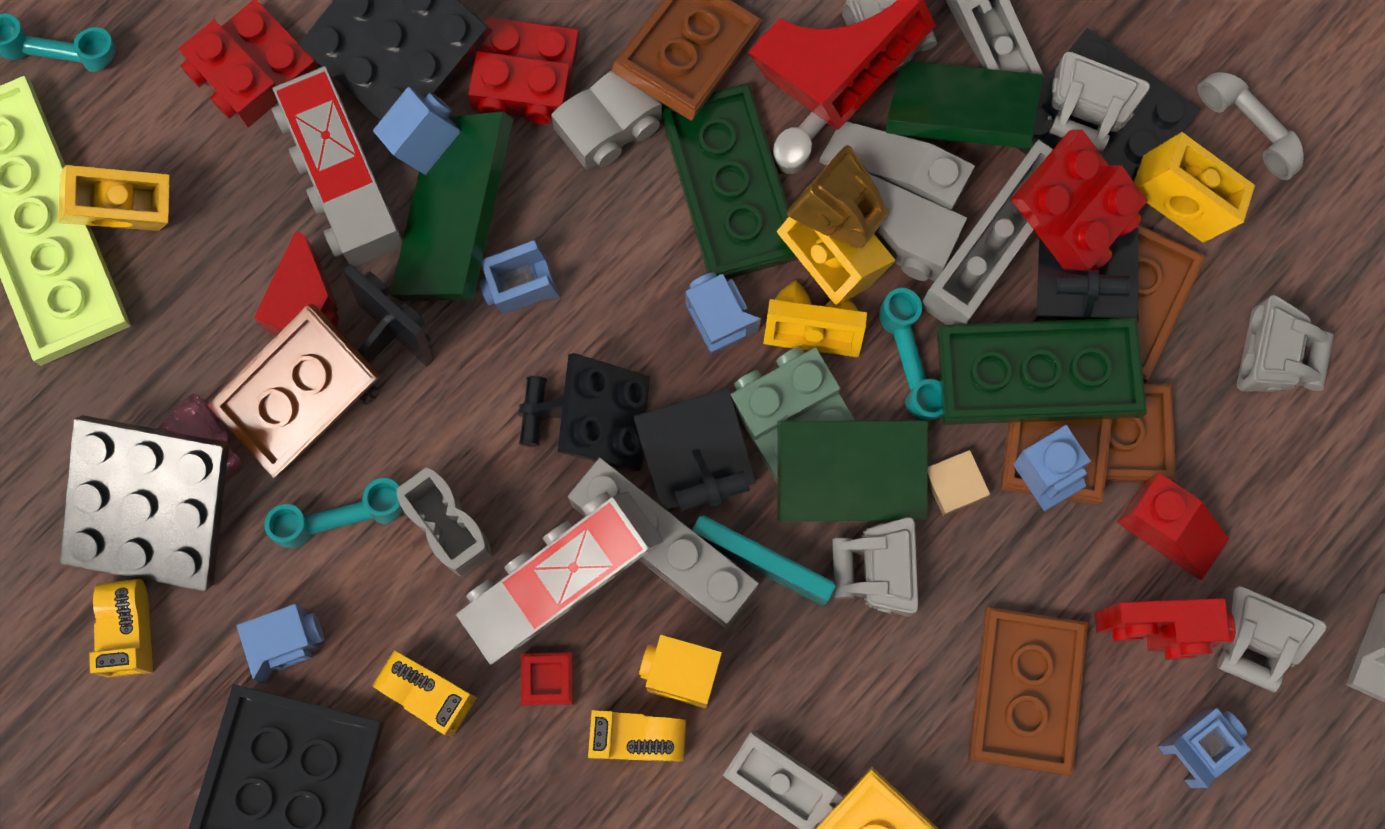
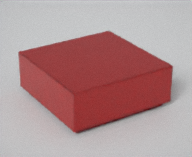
[521,653,573,706]

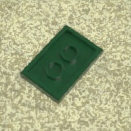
[886,61,1043,149]
[777,420,928,522]

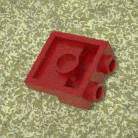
[178,0,319,127]
[468,17,580,125]
[1011,129,1147,271]
[1094,598,1236,660]

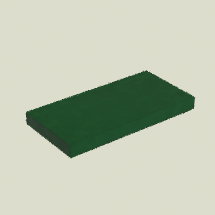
[662,83,799,279]
[390,112,514,301]
[937,318,1147,425]

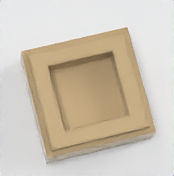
[927,450,990,516]

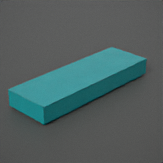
[692,515,836,607]

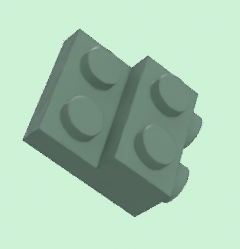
[730,346,855,483]

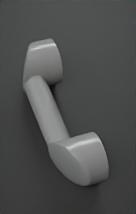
[1197,72,1304,180]
[772,112,827,174]

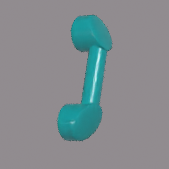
[0,13,116,72]
[879,288,943,421]
[264,478,403,549]

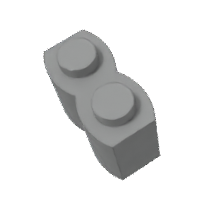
[551,71,662,170]
[396,468,492,578]

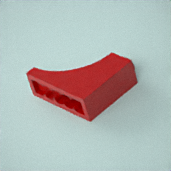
[748,0,936,130]

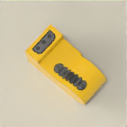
[89,579,153,678]
[372,650,478,737]
[588,710,686,762]

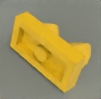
[763,280,867,358]

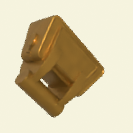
[787,145,889,248]

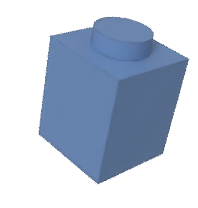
[373,87,461,175]

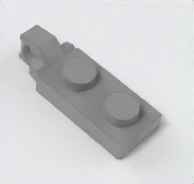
[723,730,845,829]

